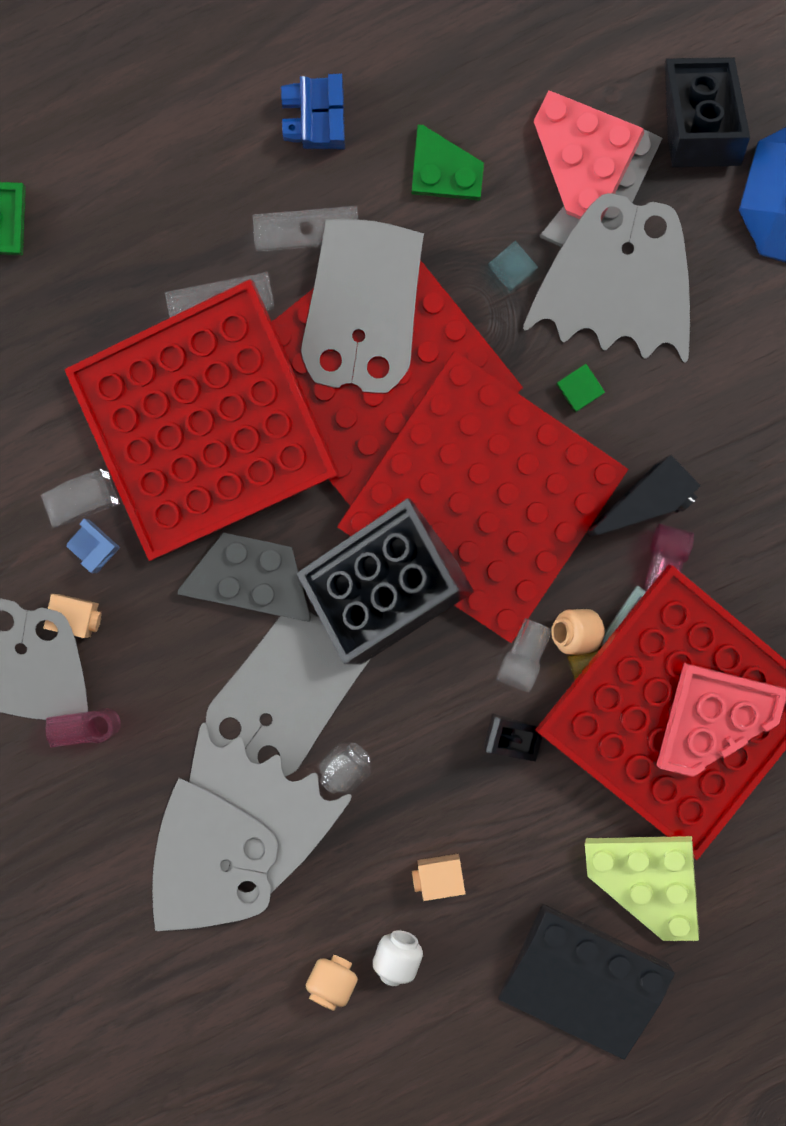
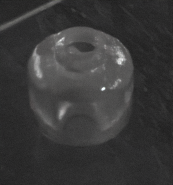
[319,742,371,795]

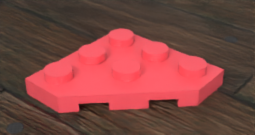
[534,90,644,221]
[656,663,786,777]

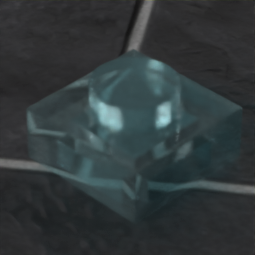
[488,240,538,292]

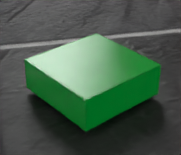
[556,364,605,413]

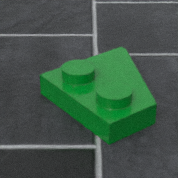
[411,124,484,200]

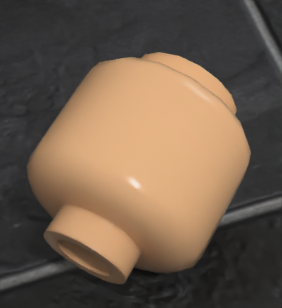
[551,609,605,655]
[306,954,358,1011]

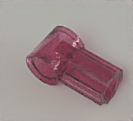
[644,523,694,591]
[45,708,121,747]

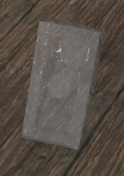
[41,469,119,528]

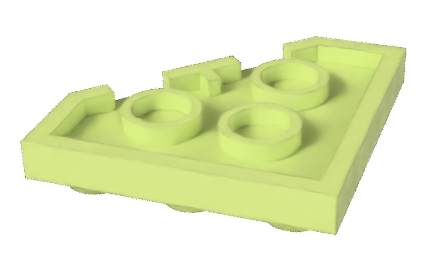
[585,836,699,941]

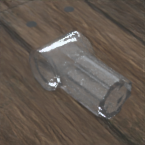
[496,618,551,693]

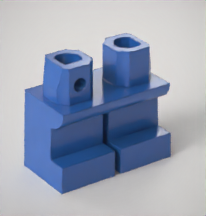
[281,73,345,149]

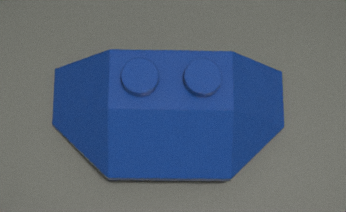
[739,127,786,262]

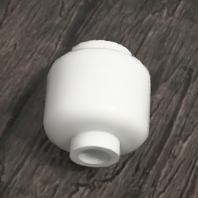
[373,930,423,986]

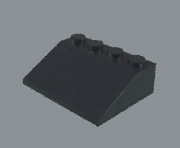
[296,498,474,664]
[498,904,675,1060]

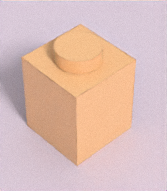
[43,594,101,638]
[412,854,465,901]

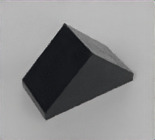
[483,713,543,762]

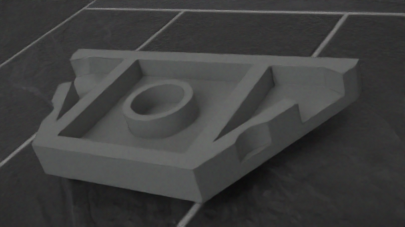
[178,533,311,622]

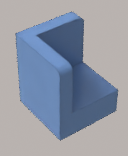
[67,519,120,573]

